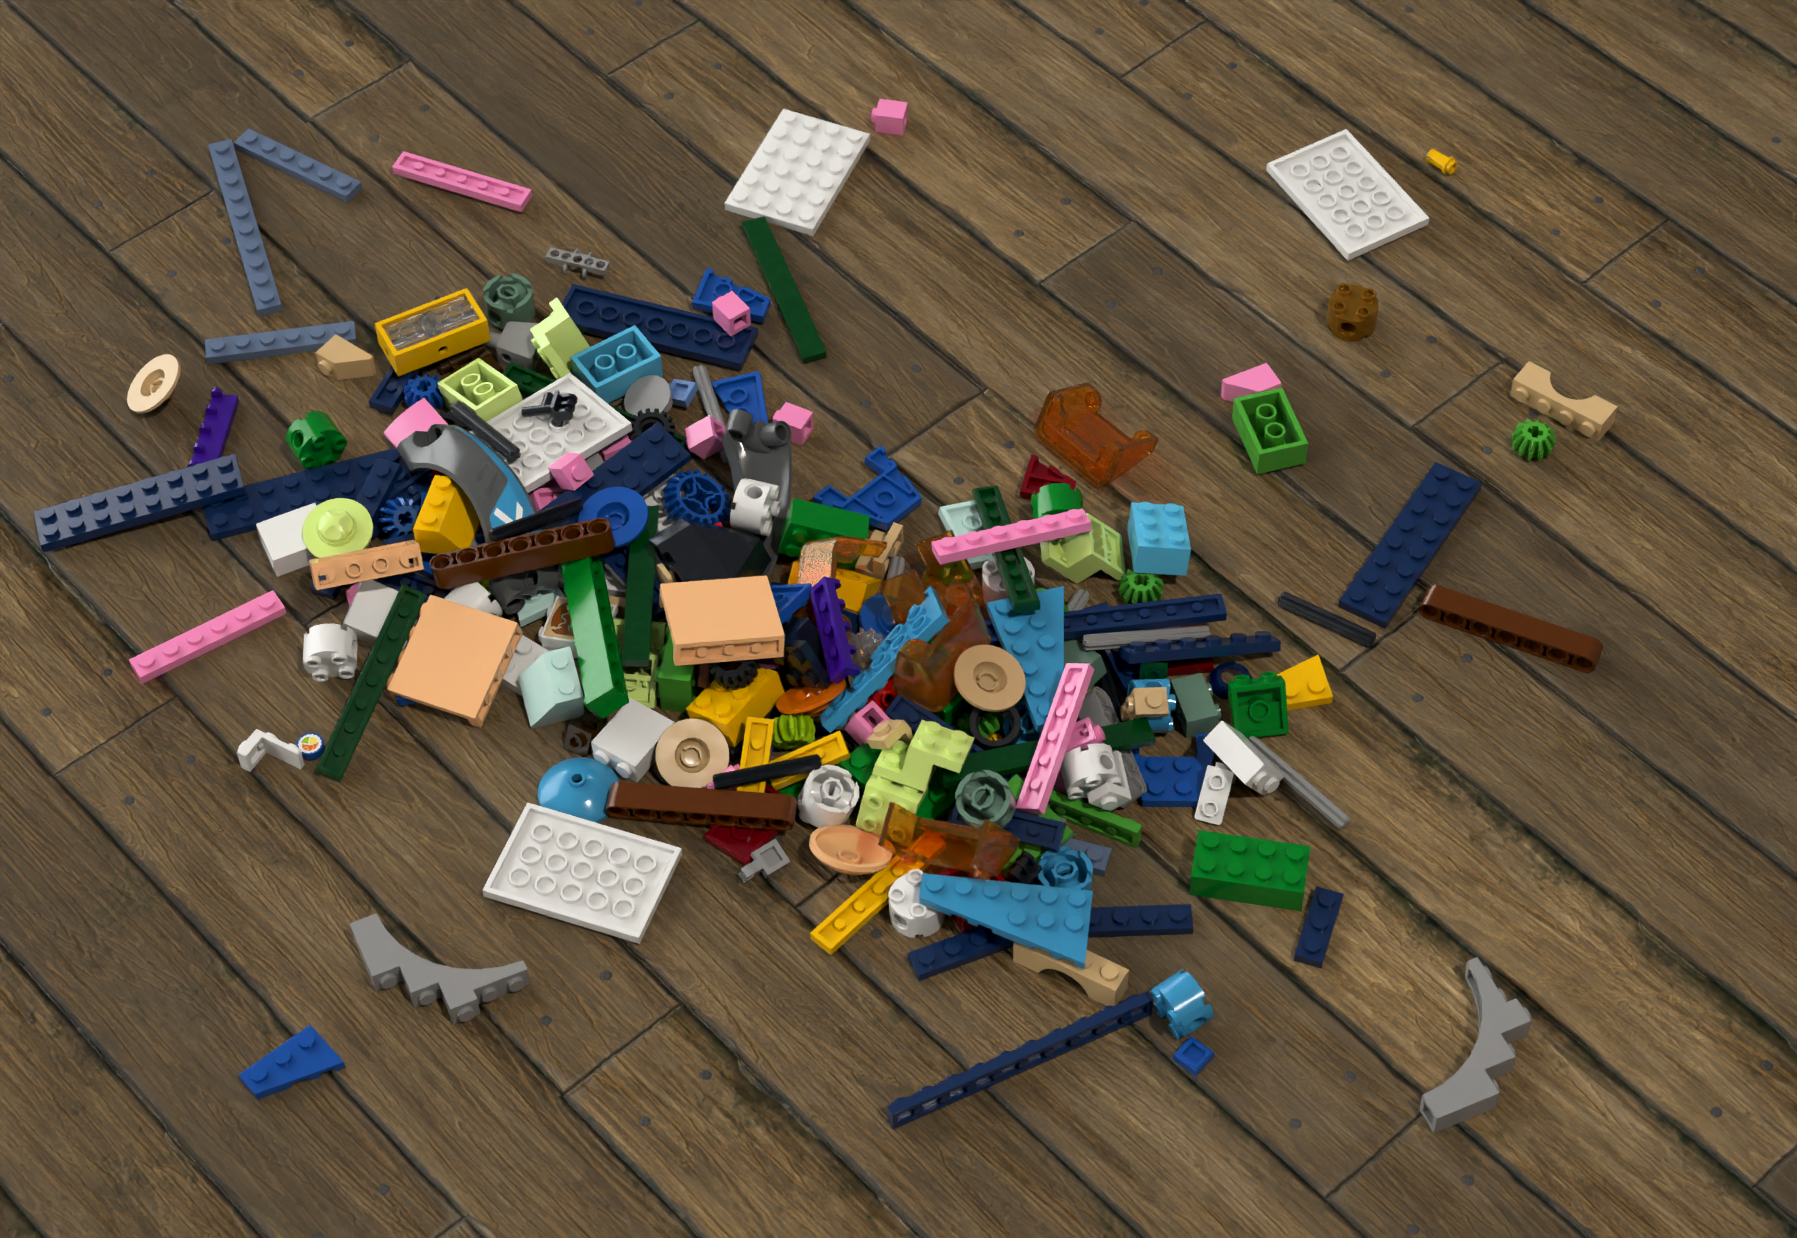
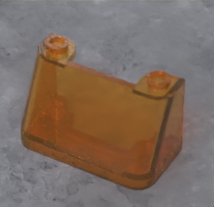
[1035,382,1159,486]
[892,578,991,712]

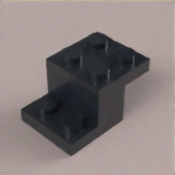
[772,617,833,689]

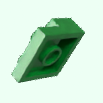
[1227,672,1289,739]

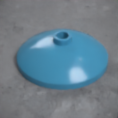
[538,757,619,823]

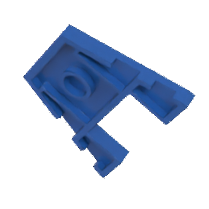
[813,446,922,531]
[1131,733,1215,807]

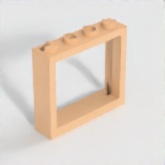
[309,540,424,590]

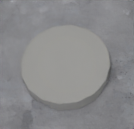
[624,375,673,416]

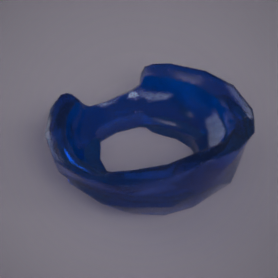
[1209,662,1253,700]

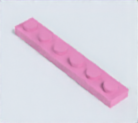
[392,151,532,212]
[931,508,1092,565]
[129,590,287,684]
[1015,663,1094,815]

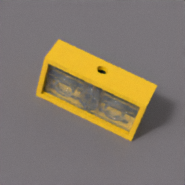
[375,288,491,377]

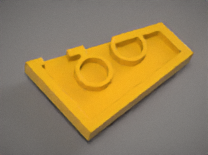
[1277,654,1333,711]

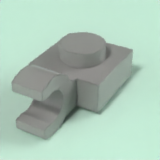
[738,839,791,883]

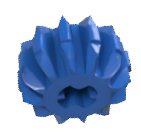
[404,373,445,409]
[378,497,421,538]

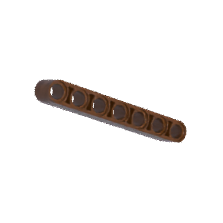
[429,518,616,589]
[1418,585,1603,673]
[606,782,798,831]

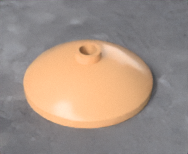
[809,825,893,875]

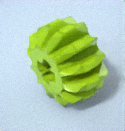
[772,713,816,750]

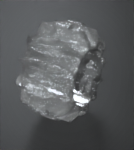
[847,627,885,671]

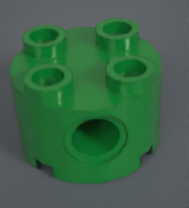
[286,411,347,469]
[1031,483,1083,519]

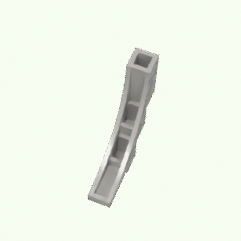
[350,913,530,1024]
[1419,957,1532,1133]

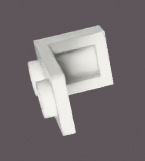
[237,729,305,772]
[1087,750,1132,811]
[1194,762,1237,825]

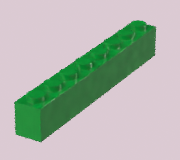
[560,555,629,719]

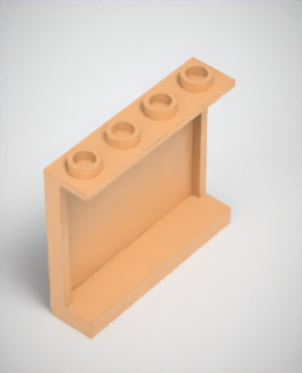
[659,575,785,666]
[387,595,523,728]

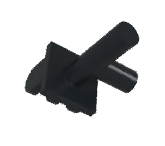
[521,390,578,426]
[1003,851,1042,885]

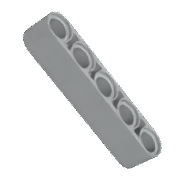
[1078,687,1147,808]

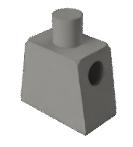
[486,321,542,372]

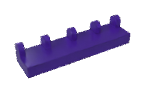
[187,387,239,467]
[809,576,861,684]

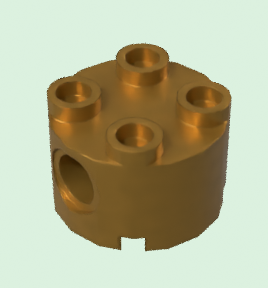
[1326,283,1378,342]

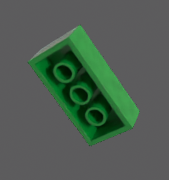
[1189,830,1311,911]

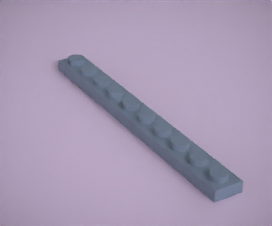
[208,139,283,317]

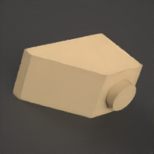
[316,335,376,380]

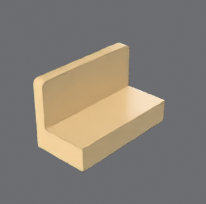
[855,523,904,580]

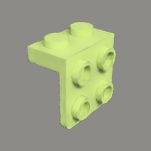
[856,774,928,846]

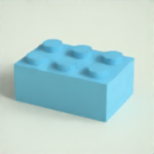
[570,325,663,403]
[1127,502,1191,576]

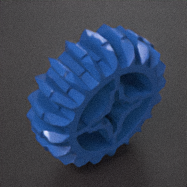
[661,469,731,526]

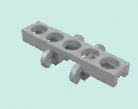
[546,247,610,279]

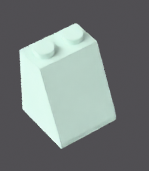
[518,646,584,729]

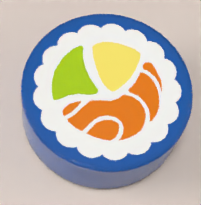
[296,733,325,760]

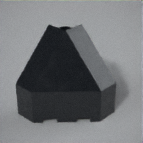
[648,518,771,582]

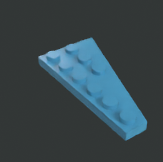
[820,586,950,733]
[987,586,1064,732]
[919,873,1093,970]

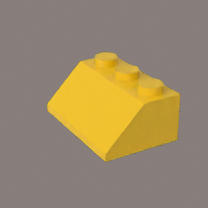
[413,475,481,554]
[787,559,882,612]

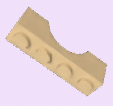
[1510,361,1618,442]
[1013,942,1129,1006]

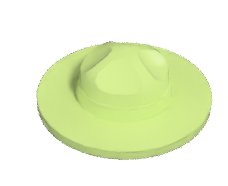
[302,498,373,558]

